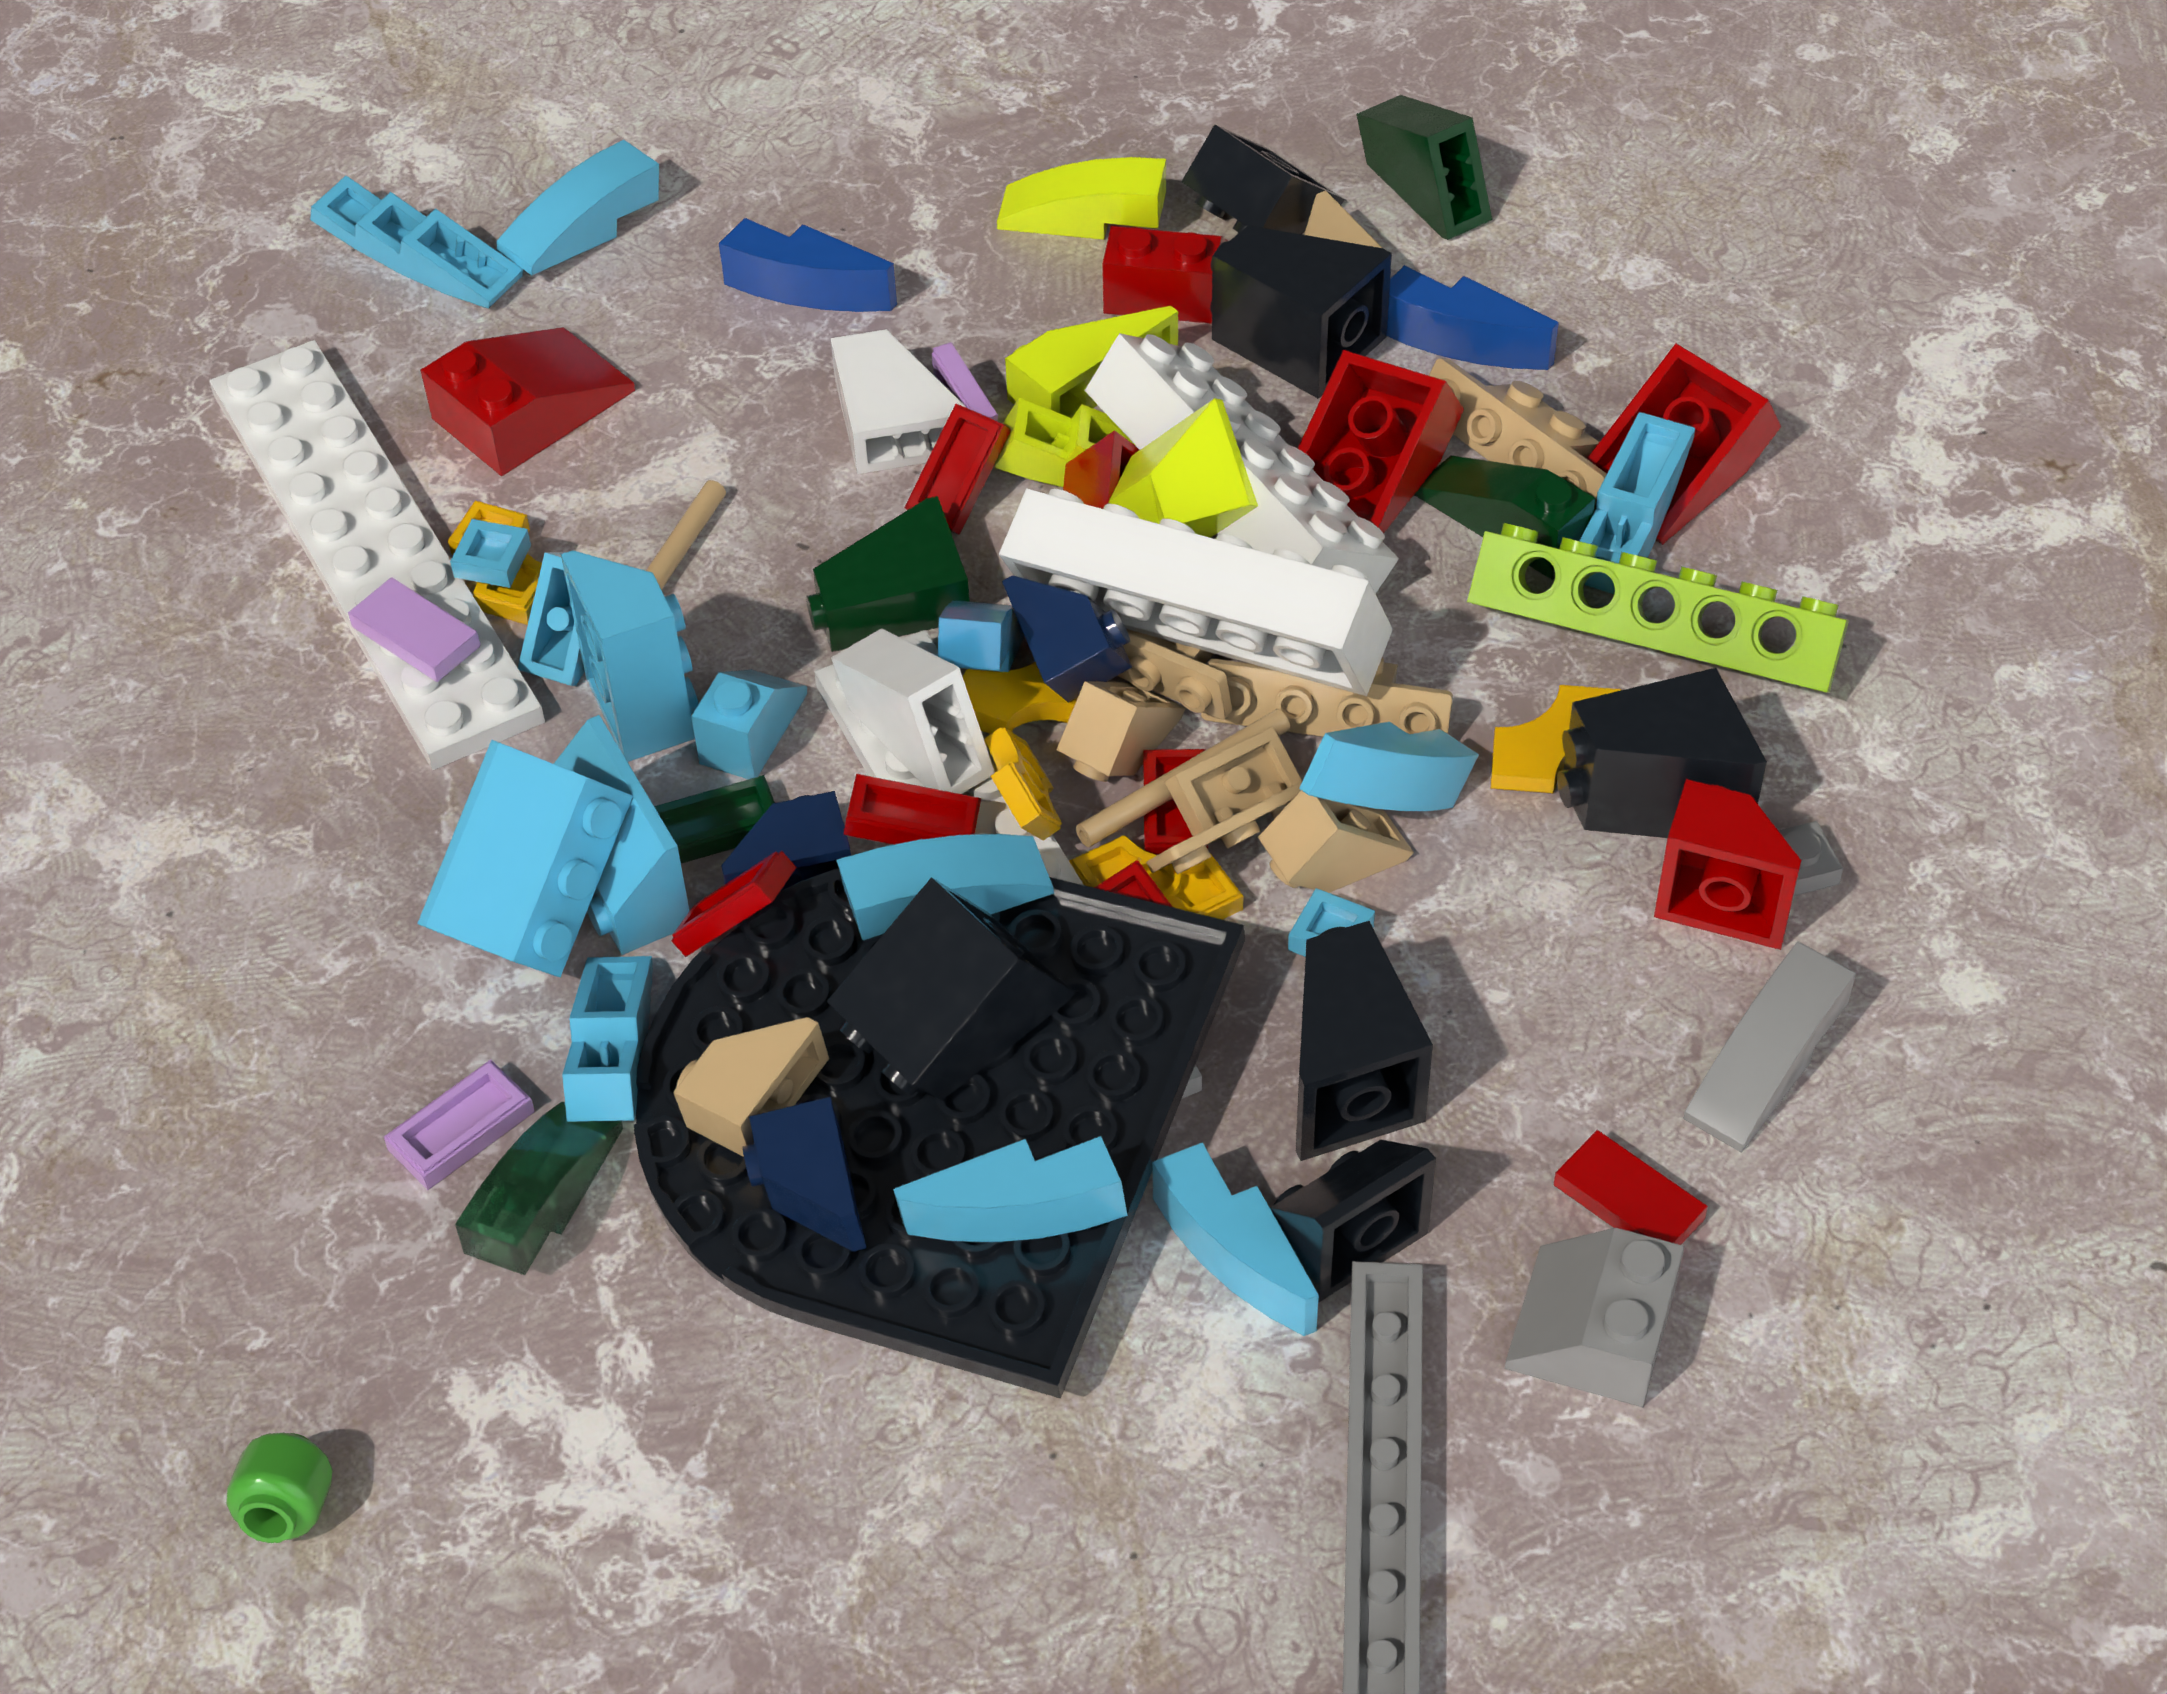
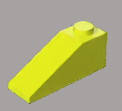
[1005,305,1178,418]

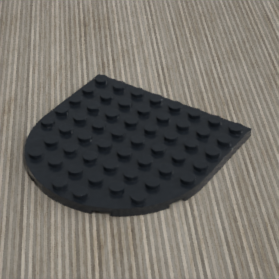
[634,868,1245,1399]

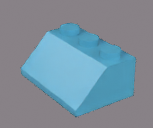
[561,550,699,762]
[554,715,690,955]
[417,739,633,978]

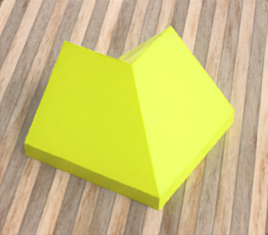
[1109,398,1258,538]

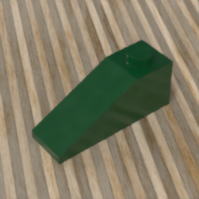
[1414,455,1595,580]

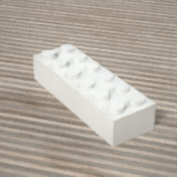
[1084,333,1399,594]
[999,488,1393,696]

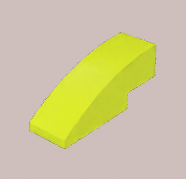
[997,157,1166,240]
[995,398,1136,487]

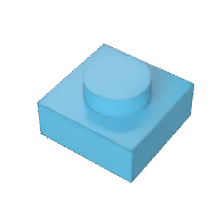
[450,519,531,588]
[1288,888,1375,957]

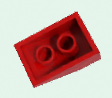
[420,327,635,477]
[1587,343,1781,545]
[1298,350,1464,534]

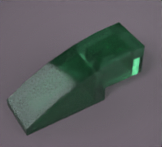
[455,1101,623,1275]

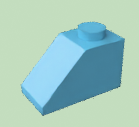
[518,552,585,686]
[691,669,808,779]

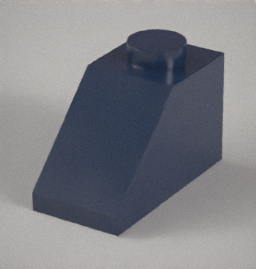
[1002,575,1132,703]
[721,791,851,891]
[742,1097,866,1251]

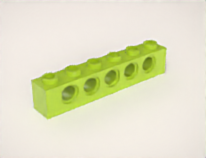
[1467,523,1849,693]

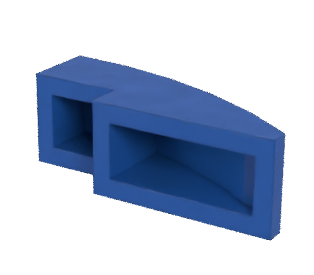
[719,218,897,312]
[1387,265,1559,370]

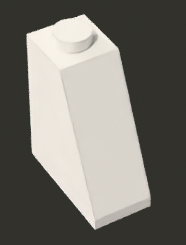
[830,329,966,474]
[831,628,995,794]

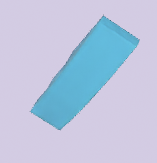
[310,176,523,309]

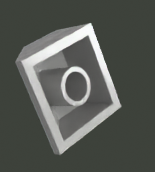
[1504,1227,1685,1407]

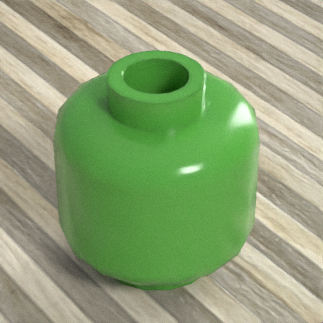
[226,1432,333,1543]

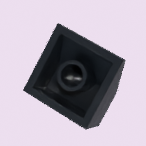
[1181,124,1345,234]
[1270,1139,1436,1303]

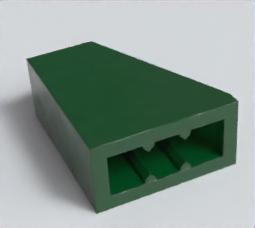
[1356,95,1492,240]
[806,496,970,652]

